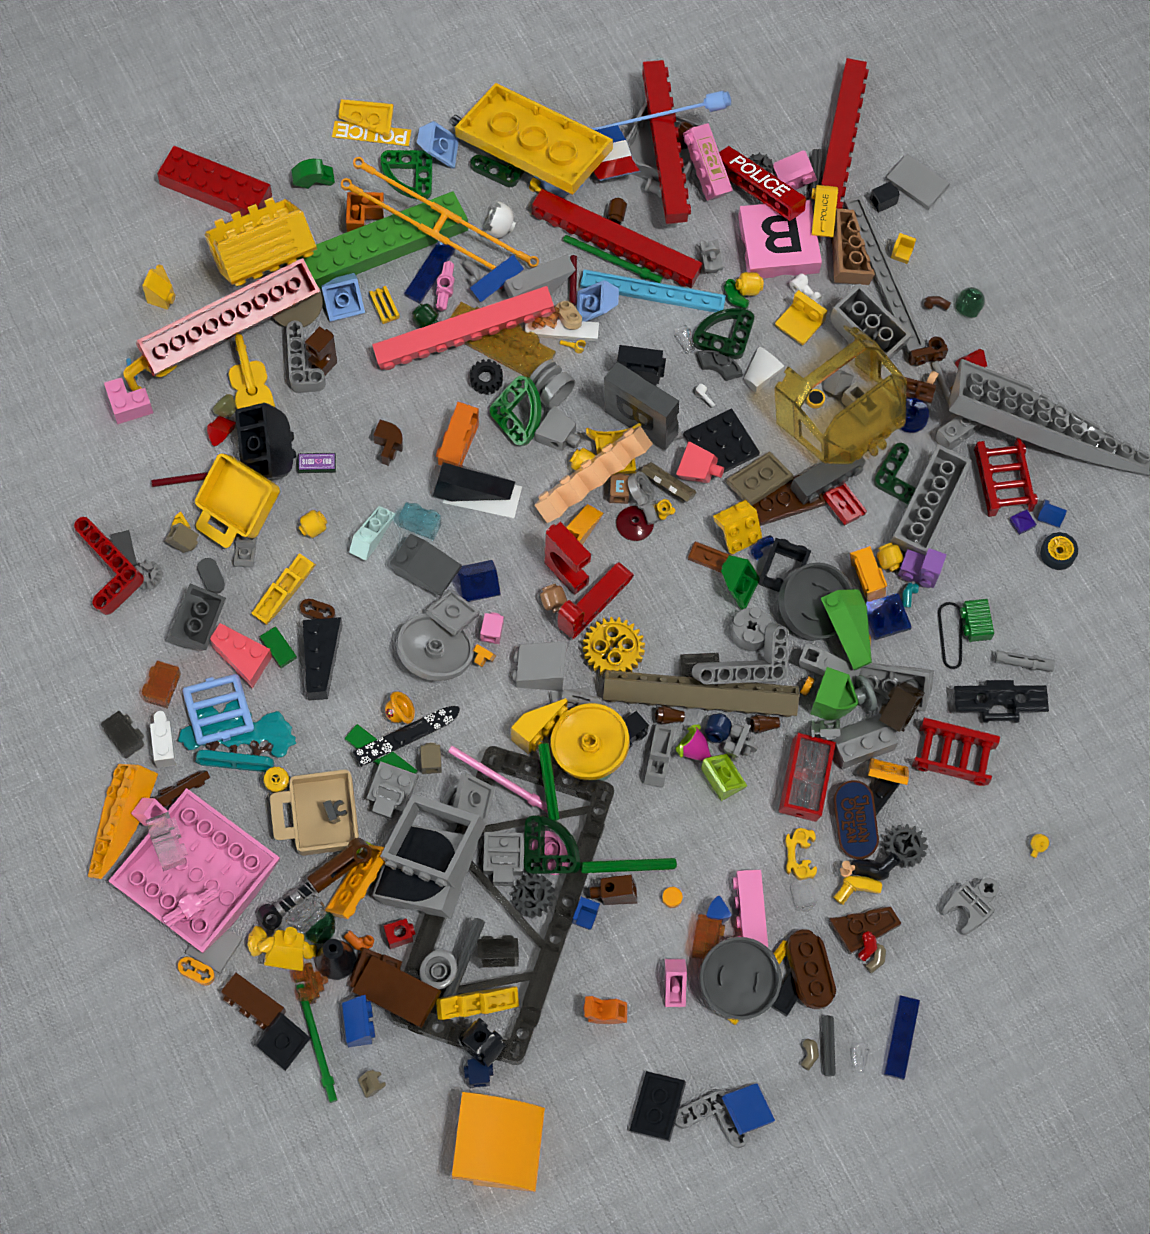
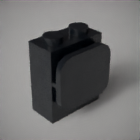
[617,345,666,386]

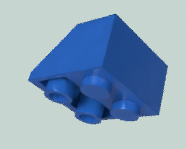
[342,995,376,1048]

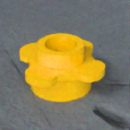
[654,499,675,520]

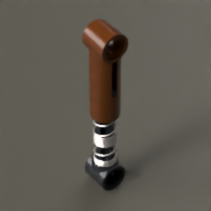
[257,838,372,930]

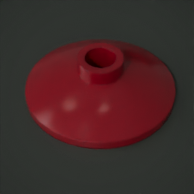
[616,506,654,541]

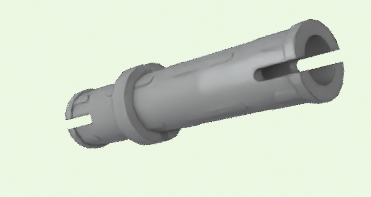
[995,650,1055,672]

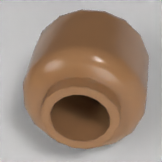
[540,583,567,613]

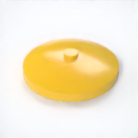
[551,703,630,780]

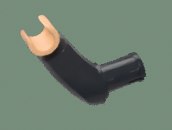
[840,853,901,880]

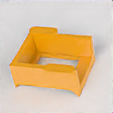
[850,546,888,605]

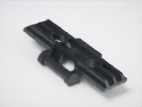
[954,680,1049,723]

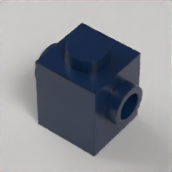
[464,1057,494,1088]

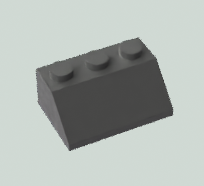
[167,583,226,650]

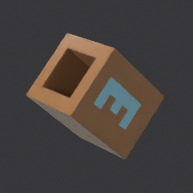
[609,473,630,504]

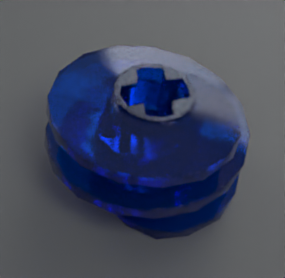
[895,398,929,433]

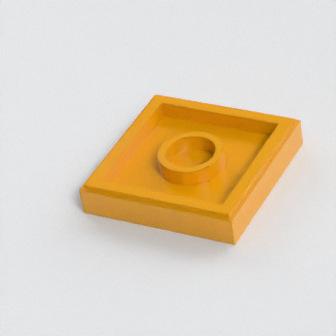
[868,758,909,785]

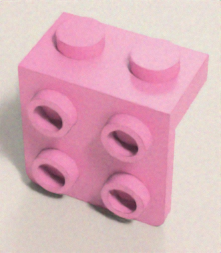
[773,150,817,190]

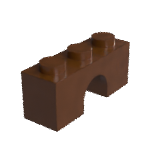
[305,326,337,376]

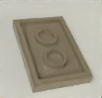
[726,451,794,505]

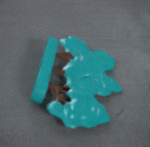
[178,699,296,772]

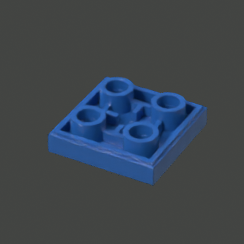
[722,1083,775,1135]

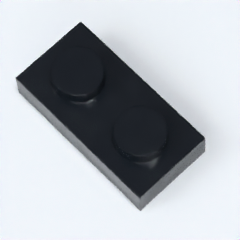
[871,778,900,816]

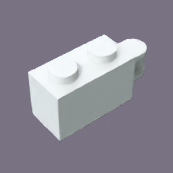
[150,711,177,768]

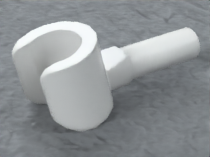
[695,384,715,408]

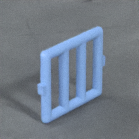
[182,674,254,745]

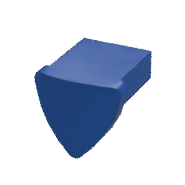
[1038,499,1067,528]
[706,896,732,924]

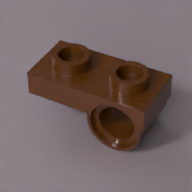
[908,336,948,365]

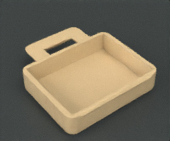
[270,770,359,856]

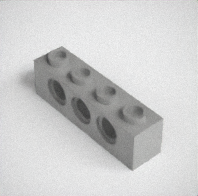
[935,415,986,450]

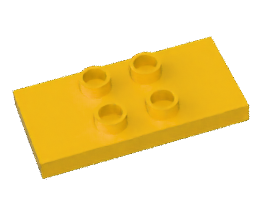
[455,83,613,195]

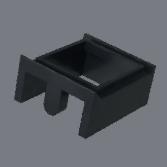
[758,538,811,592]

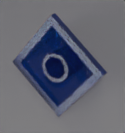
[457,560,501,602]

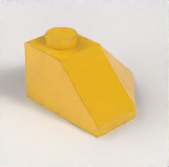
[142,264,176,310]

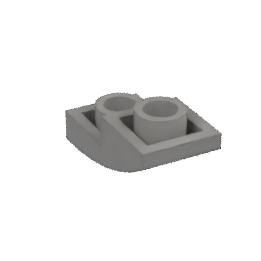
[234,533,257,567]

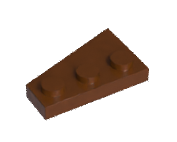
[150,770,210,807]
[829,906,902,954]

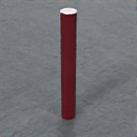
[569,255,577,306]
[151,472,208,487]

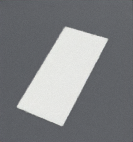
[443,485,522,518]

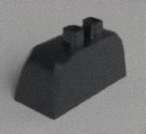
[235,403,296,480]

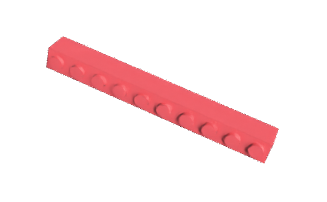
[372,286,555,370]

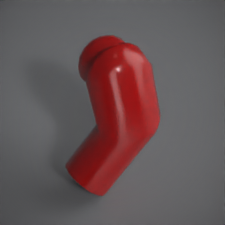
[858,931,877,961]

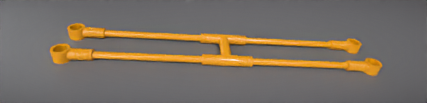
[341,157,539,270]

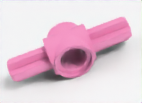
[436,261,455,311]
[163,887,220,927]

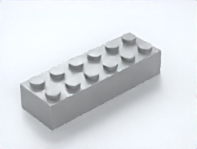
[890,444,972,555]

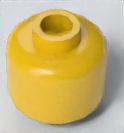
[735,272,764,296]
[569,448,596,471]
[299,510,328,538]
[876,542,904,572]
[263,766,290,793]

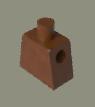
[590,874,638,905]

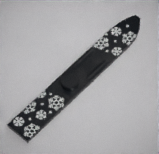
[352,706,460,767]

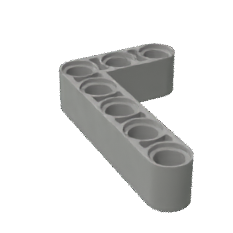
[692,622,789,684]

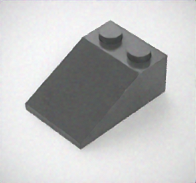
[390,533,462,596]

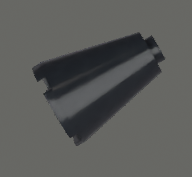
[316,939,356,980]

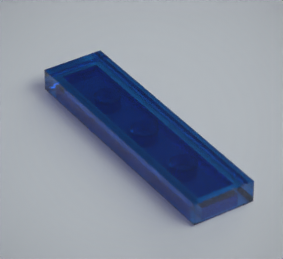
[404,241,456,304]
[884,995,920,1080]

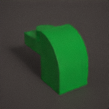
[291,158,335,189]

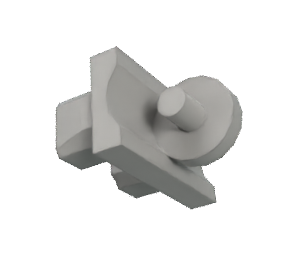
[700,239,723,274]
[723,723,758,762]

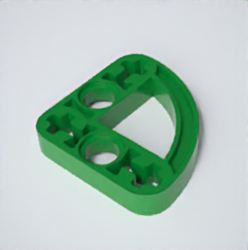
[381,150,433,199]
[490,376,542,446]

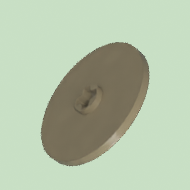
[273,285,323,327]

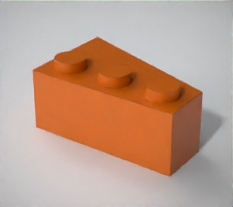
[436,402,479,466]

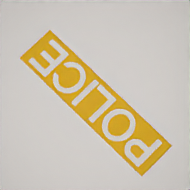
[332,121,411,146]

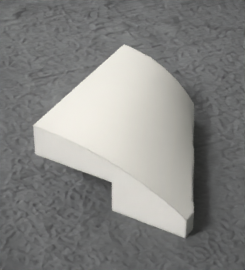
[743,347,784,394]

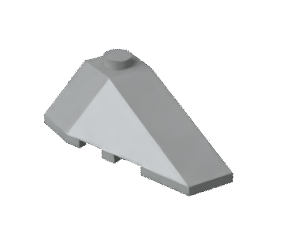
[503,254,576,298]
[859,663,934,711]

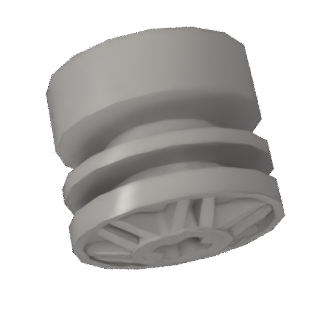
[530,359,576,409]

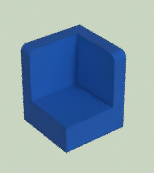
[572,897,600,930]

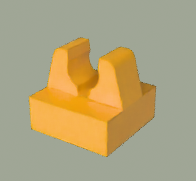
[473,644,496,667]

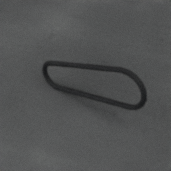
[938,602,963,669]

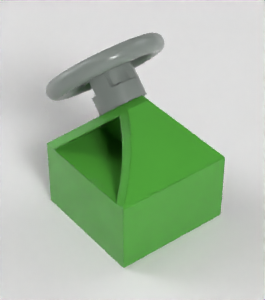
[810,667,877,720]

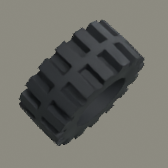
[470,359,503,395]

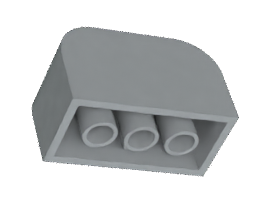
[830,283,912,368]

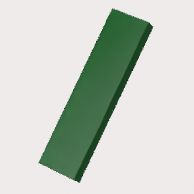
[345,724,418,774]

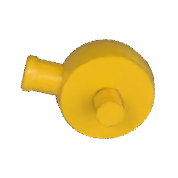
[1031,834,1049,858]

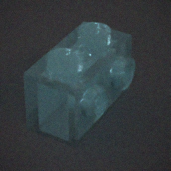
[399,502,442,540]

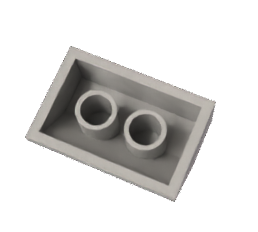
[829,715,898,770]

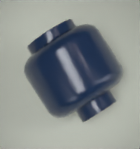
[704,713,732,743]

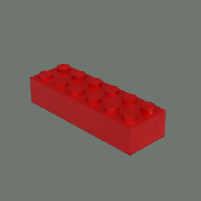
[157,146,272,217]

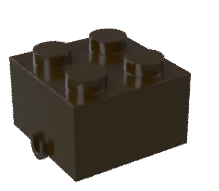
[879,682,925,732]

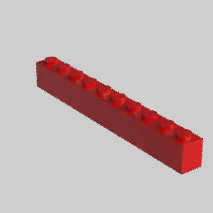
[821,58,869,209]
[642,60,691,224]
[532,189,702,288]

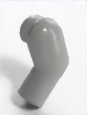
[463,259,481,286]

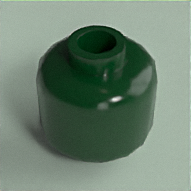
[412,303,439,328]

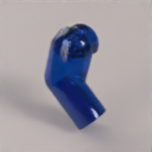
[751,535,774,560]

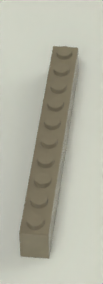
[603,670,800,717]

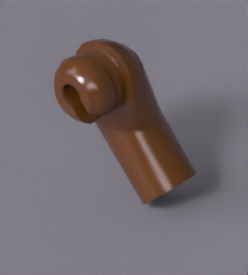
[923,296,951,310]

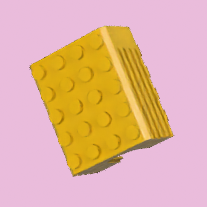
[204,197,317,286]

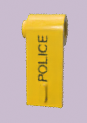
[811,185,838,238]

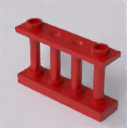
[974,438,1038,517]
[912,717,1000,786]

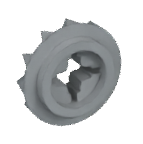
[132,560,163,589]

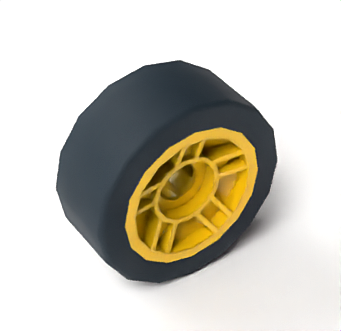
[1040,532,1079,570]

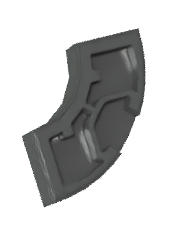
[696,350,743,381]

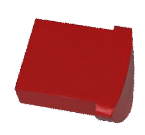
[955,349,987,368]
[207,416,236,446]

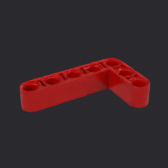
[74,517,144,615]
[557,562,634,640]

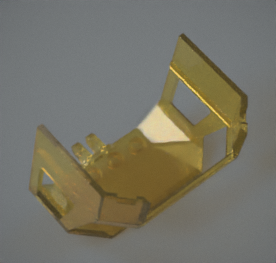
[774,325,907,464]

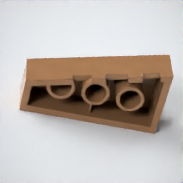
[832,208,875,285]

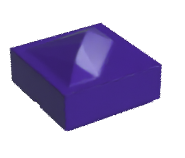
[1010,509,1037,535]

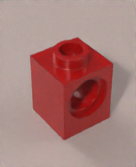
[383,918,416,949]

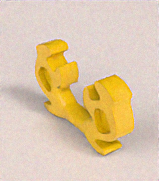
[785,828,817,880]

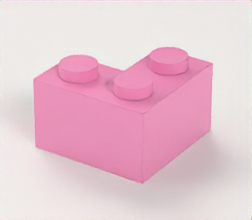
[104,377,153,424]

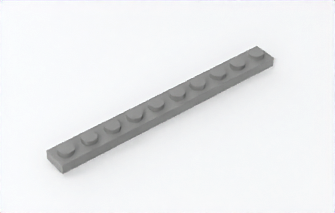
[844,195,926,355]

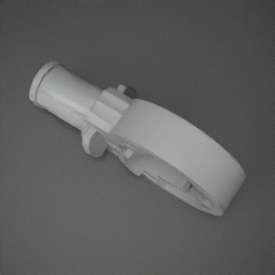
[628,471,659,525]

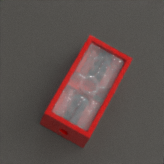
[778,733,836,822]

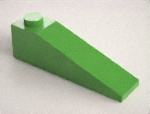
[821,589,872,671]

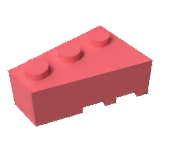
[210,623,272,689]

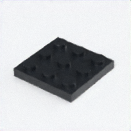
[683,408,760,479]

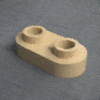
[556,301,582,330]

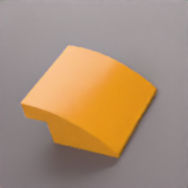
[452,1092,545,1192]

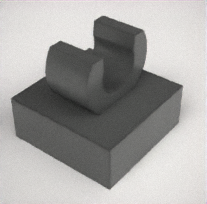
[323,800,348,824]

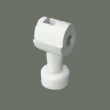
[789,273,823,303]

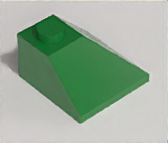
[721,555,760,610]

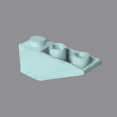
[349,506,395,560]

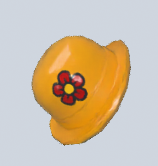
[385,691,415,724]

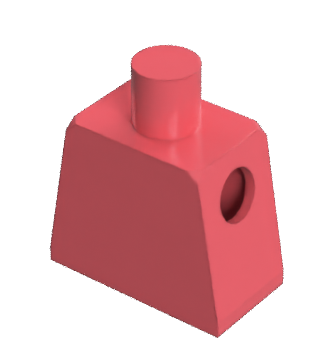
[676,441,724,483]

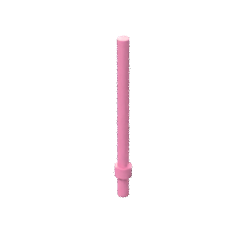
[448,746,548,813]

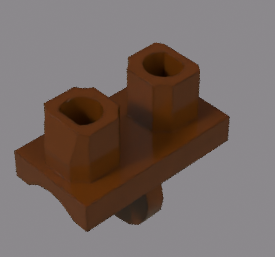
[899,377,936,404]

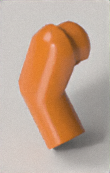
[344,930,374,950]

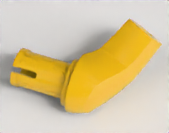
[833,876,882,905]

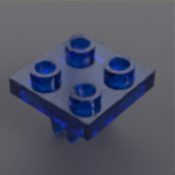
[866,593,912,640]

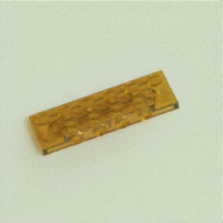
[450,302,556,378]

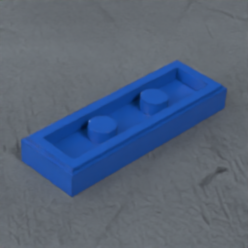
[470,255,524,302]

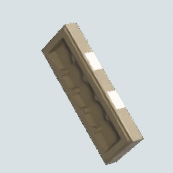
[641,462,697,502]

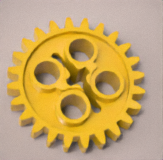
[583,617,645,675]

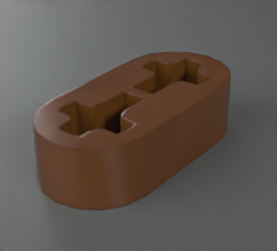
[300,598,336,619]

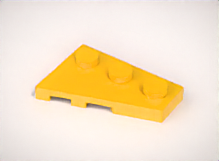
[339,99,394,138]

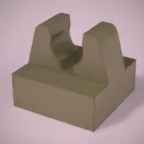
[358,1070,386,1098]

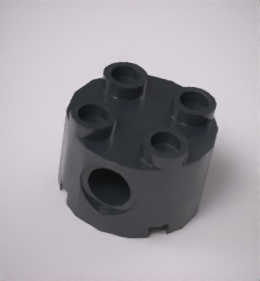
[458,1018,506,1068]

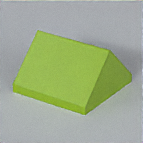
[701,754,747,801]

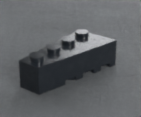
[303,617,343,701]

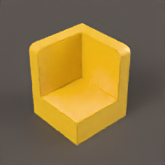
[891,233,916,264]

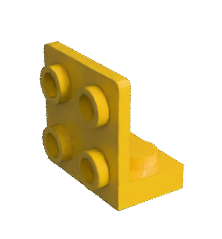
[775,290,828,345]

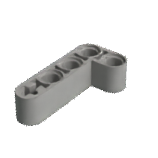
[286,320,326,393]

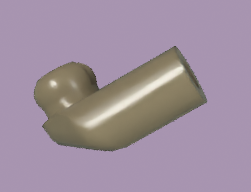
[865,943,886,973]
[801,1039,819,1071]

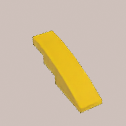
[251,553,316,624]
[436,986,519,1020]

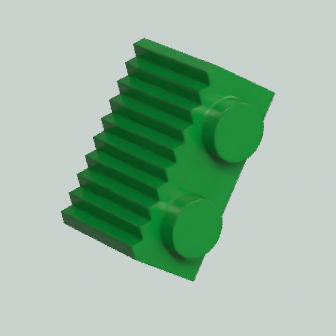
[960,599,994,642]

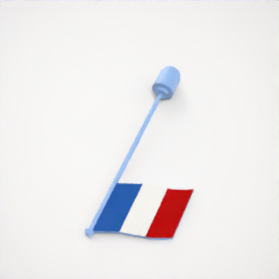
[591,90,731,181]

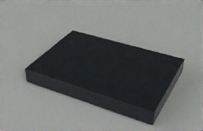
[629,1071,686,1142]

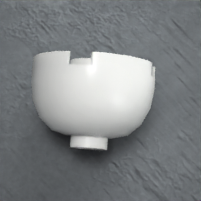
[484,201,516,238]

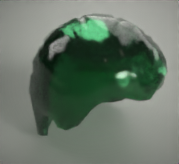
[955,287,985,318]
[303,911,336,944]

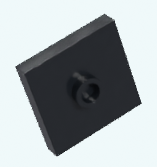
[254,1012,311,1071]

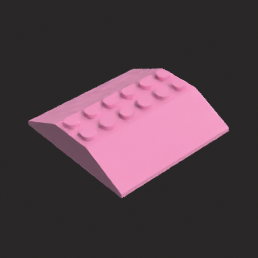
[109,788,280,953]

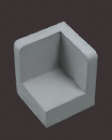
[823,368,854,396]

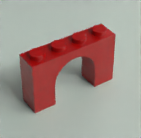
[545,521,591,595]

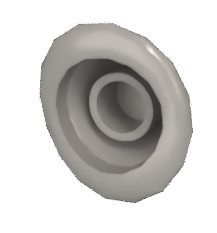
[420,949,457,989]

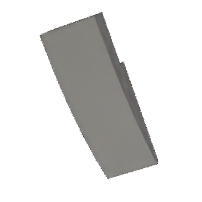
[644,724,675,787]

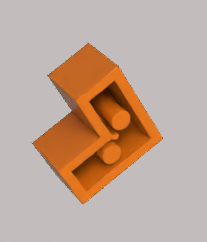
[346,192,384,232]

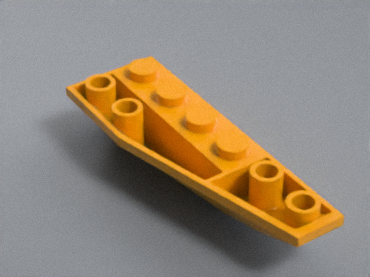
[88,764,158,879]

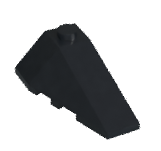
[433,460,516,501]

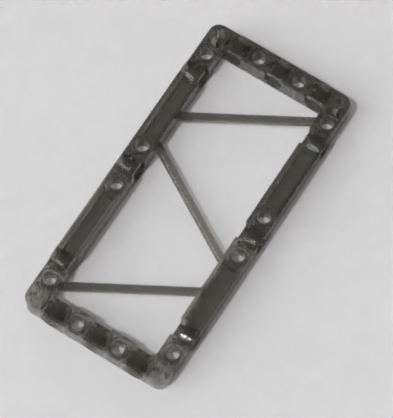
[390,746,614,1065]

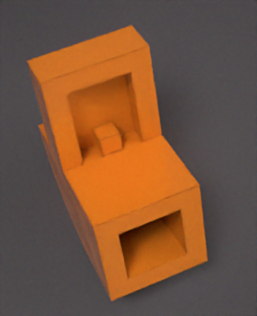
[583,996,627,1024]

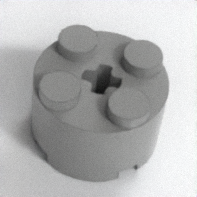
[731,607,771,652]

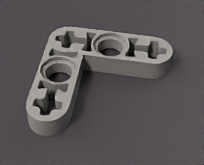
[675,1090,748,1148]

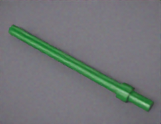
[563,235,663,283]
[296,984,338,1103]

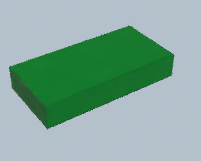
[259,626,297,668]

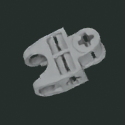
[942,878,999,935]

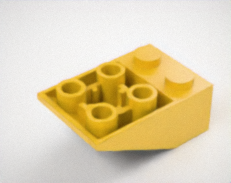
[511,698,568,755]

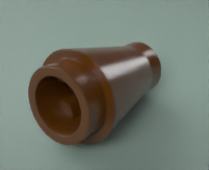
[655,705,685,725]
[750,714,780,734]

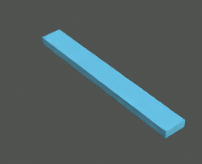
[580,269,726,312]

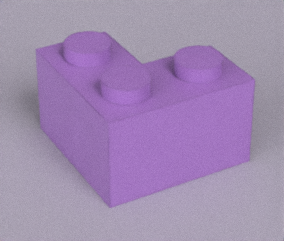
[898,548,947,588]

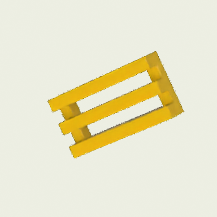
[369,286,400,324]

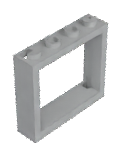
[380,794,486,888]

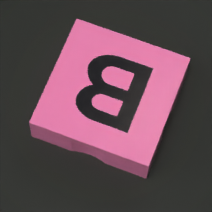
[738,200,822,278]

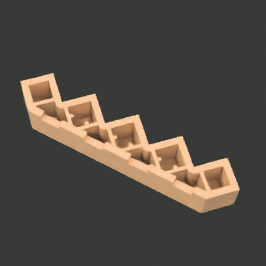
[534,426,653,523]

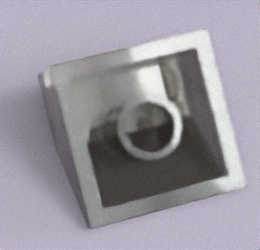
[477,935,519,968]

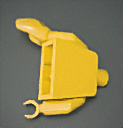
[247,925,317,971]

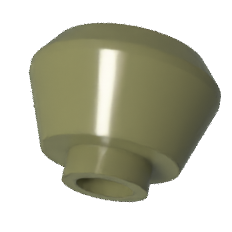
[213,394,237,418]

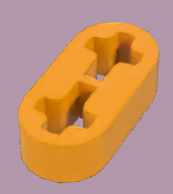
[178,957,215,986]

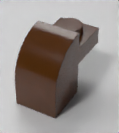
[373,419,403,466]

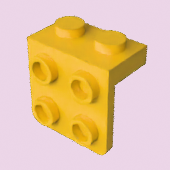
[713,500,762,554]

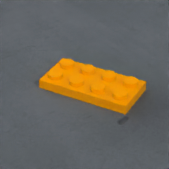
[324,845,386,919]

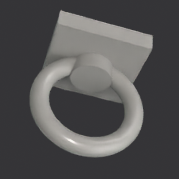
[442,773,495,824]

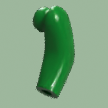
[724,279,749,309]

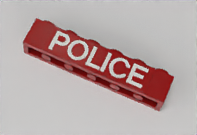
[719,146,806,221]

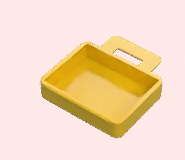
[195,453,280,548]

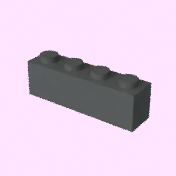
[790,444,866,505]

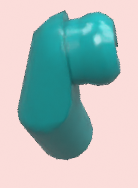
[902,582,919,607]

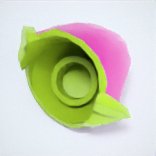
[675,724,711,761]

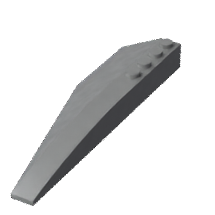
[949,359,1150,475]

